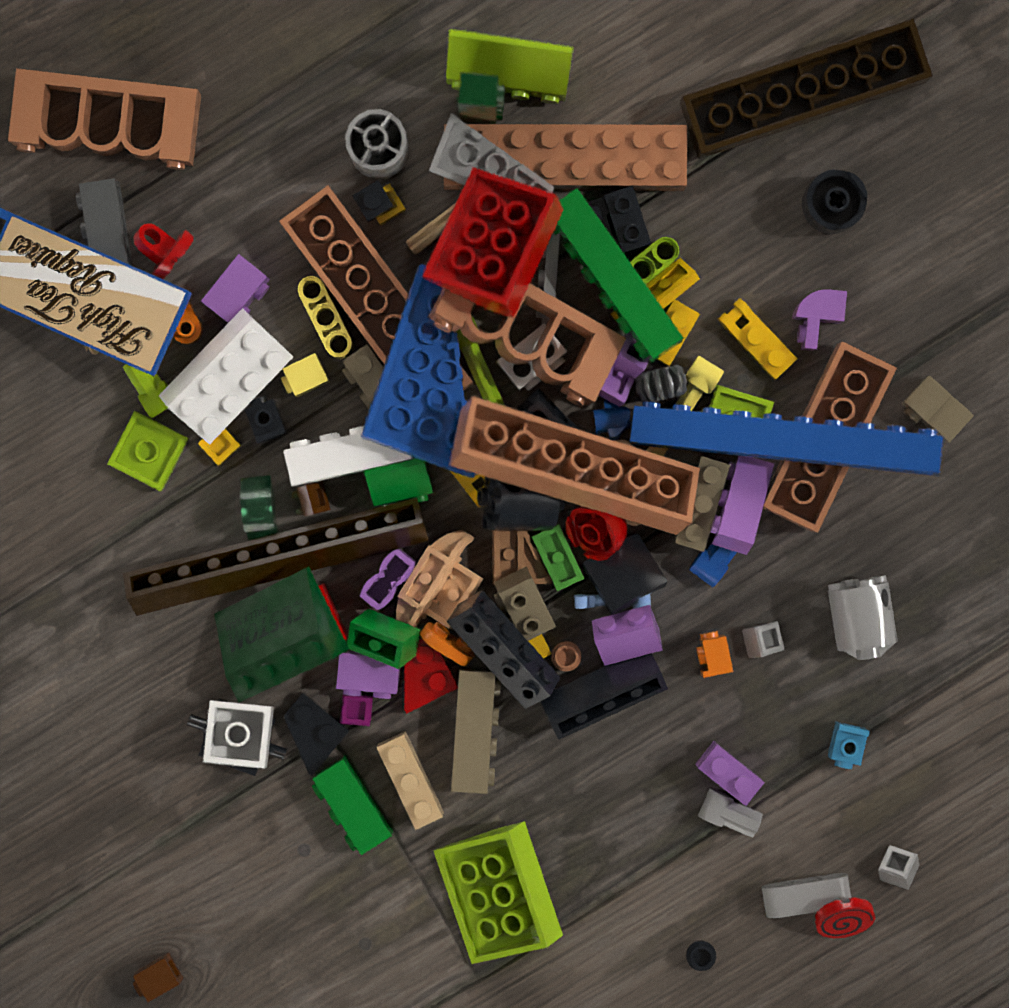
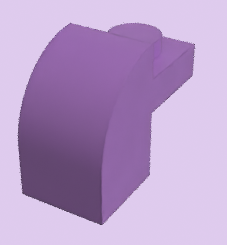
[792,289,847,351]
[599,332,649,407]

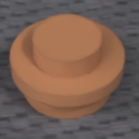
[551,641,582,672]

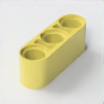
[298,276,354,359]

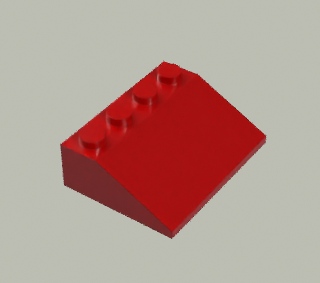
[422,167,563,319]

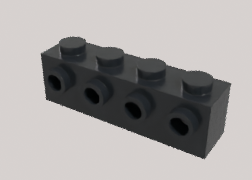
[447,590,561,709]
[541,653,668,740]

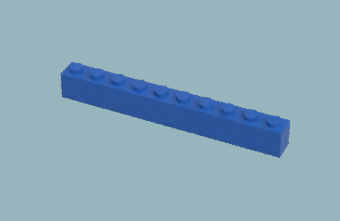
[630,401,943,476]

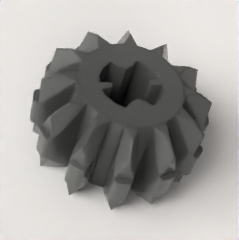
[635,365,687,402]

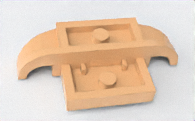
[396,530,484,629]

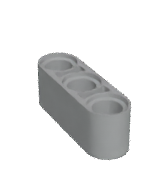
[761,873,851,918]

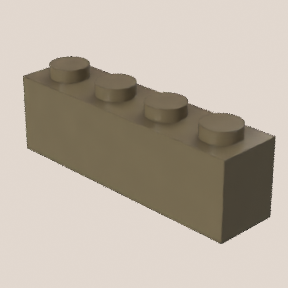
[451,668,501,794]

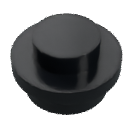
[686,940,716,971]

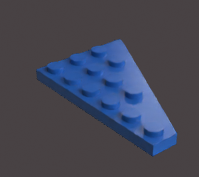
[360,264,476,478]

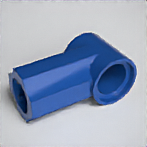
[689,541,737,588]

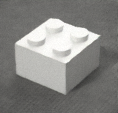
[203,701,274,768]

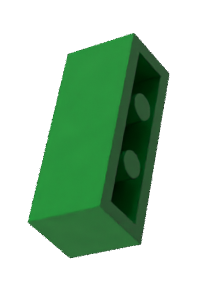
[312,756,393,855]

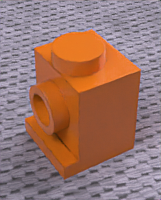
[696,631,733,678]

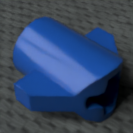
[593,400,630,440]

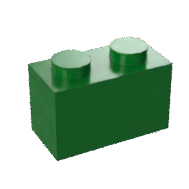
[347,609,421,669]

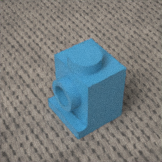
[828,721,870,769]

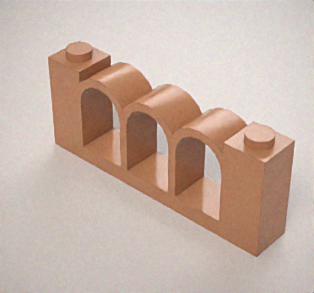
[8,69,201,170]
[428,284,626,406]

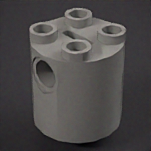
[345,109,409,180]
[828,575,898,660]

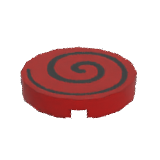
[815,898,876,938]

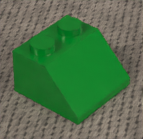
[364,458,434,507]

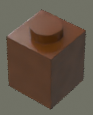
[133,952,183,1002]

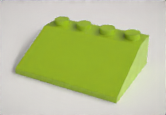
[446,29,573,104]
[433,821,563,964]

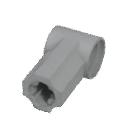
[698,788,763,838]

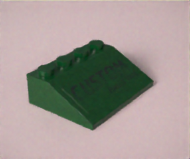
[214,567,349,703]

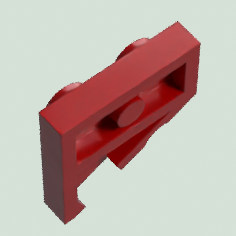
[404,639,458,714]

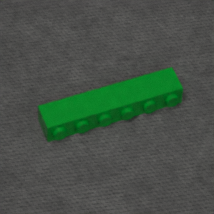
[553,188,683,363]

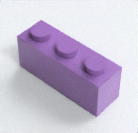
[710,456,774,555]

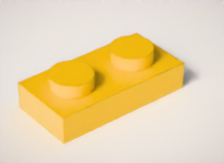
[657,299,700,366]

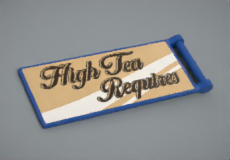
[0,208,192,376]

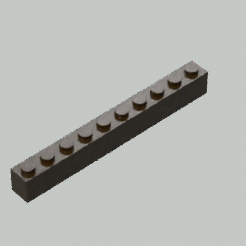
[123,498,429,616]

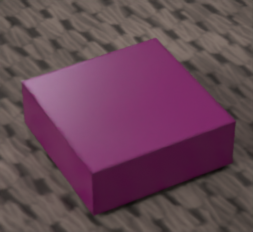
[340,694,373,726]

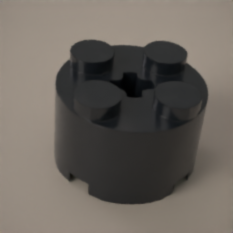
[802,169,867,234]

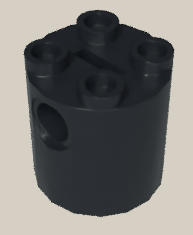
[477,476,565,531]

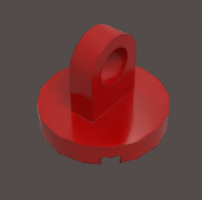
[134,224,194,280]

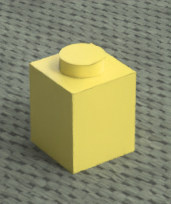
[281,353,330,397]

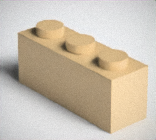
[376,731,444,830]

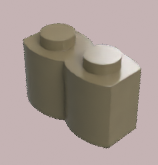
[902,375,974,443]

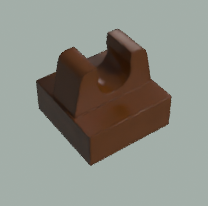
[291,481,331,517]

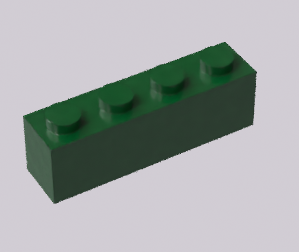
[458,72,504,124]

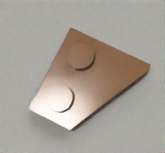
[492,531,552,585]

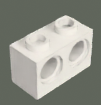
[497,323,567,391]

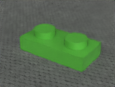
[532,524,585,591]

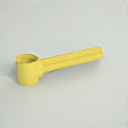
[646,355,724,456]

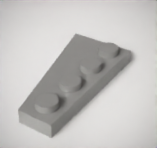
[429,113,554,193]

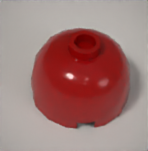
[565,505,627,561]

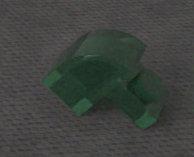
[240,475,279,541]

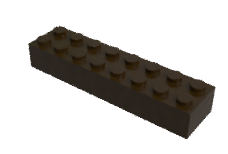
[680,18,933,159]

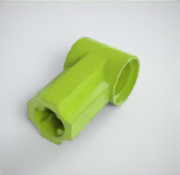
[123,364,168,418]

